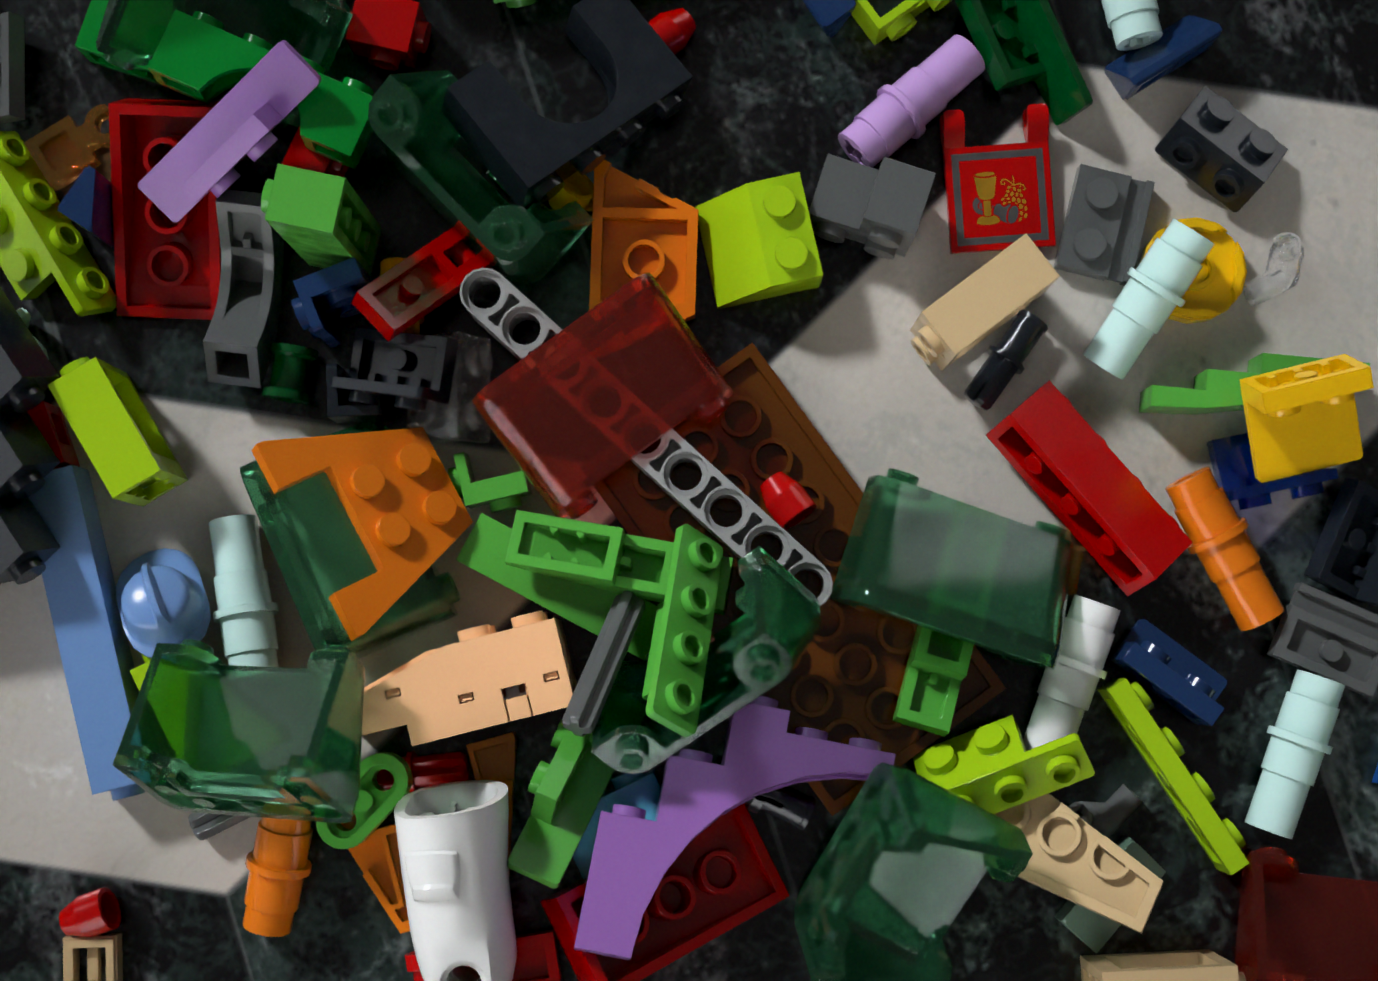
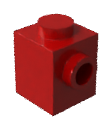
[345,0,431,71]

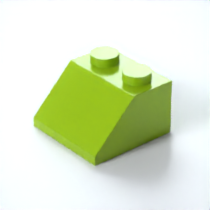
[695,172,823,309]

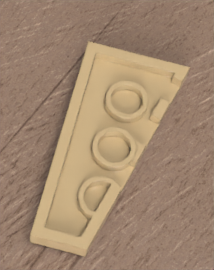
[936,793,1164,934]

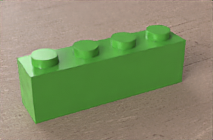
[261,164,382,276]

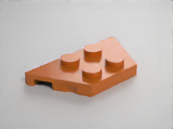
[588,160,698,362]

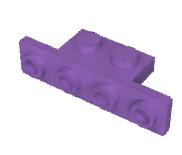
[138,40,321,223]

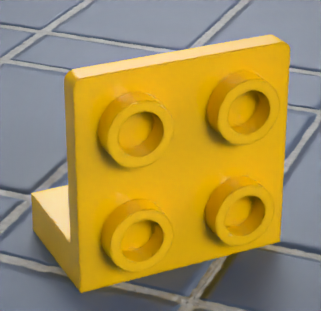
[1239,354,1374,483]

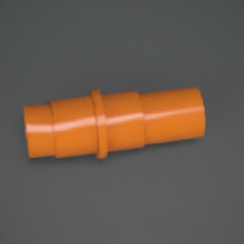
[1165,467,1284,631]
[243,764,320,937]

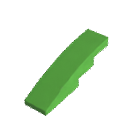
[1139,353,1370,415]
[892,503,1008,737]
[505,510,735,615]
[456,513,657,662]

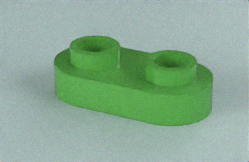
[316,752,412,849]

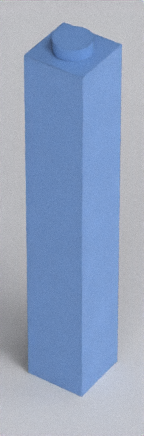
[29,465,160,801]

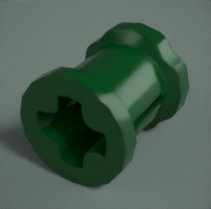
[262,342,319,404]

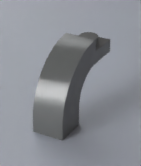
[203,189,285,388]

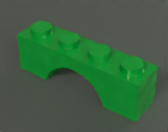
[148,9,381,170]

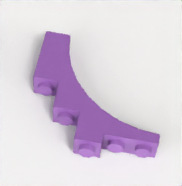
[573,695,895,960]

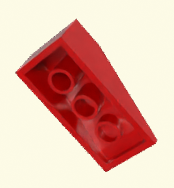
[108,98,231,320]
[540,804,790,981]

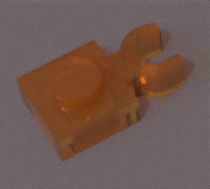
[24,104,110,191]

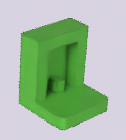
[448,452,532,513]

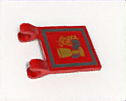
[939,103,1056,254]

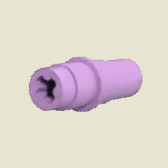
[838,34,985,168]

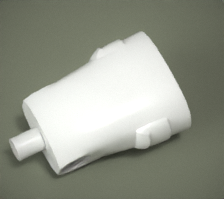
[394,780,517,981]

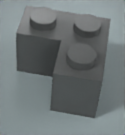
[809,153,936,259]

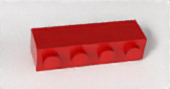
[986,380,1193,597]

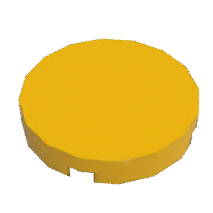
[1139,217,1247,324]

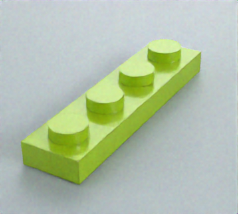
[1097,678,1249,875]

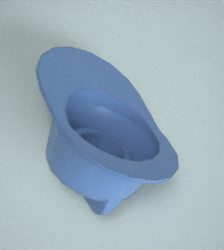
[116,548,211,660]

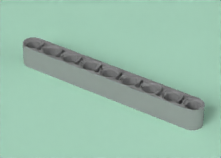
[459,268,833,611]

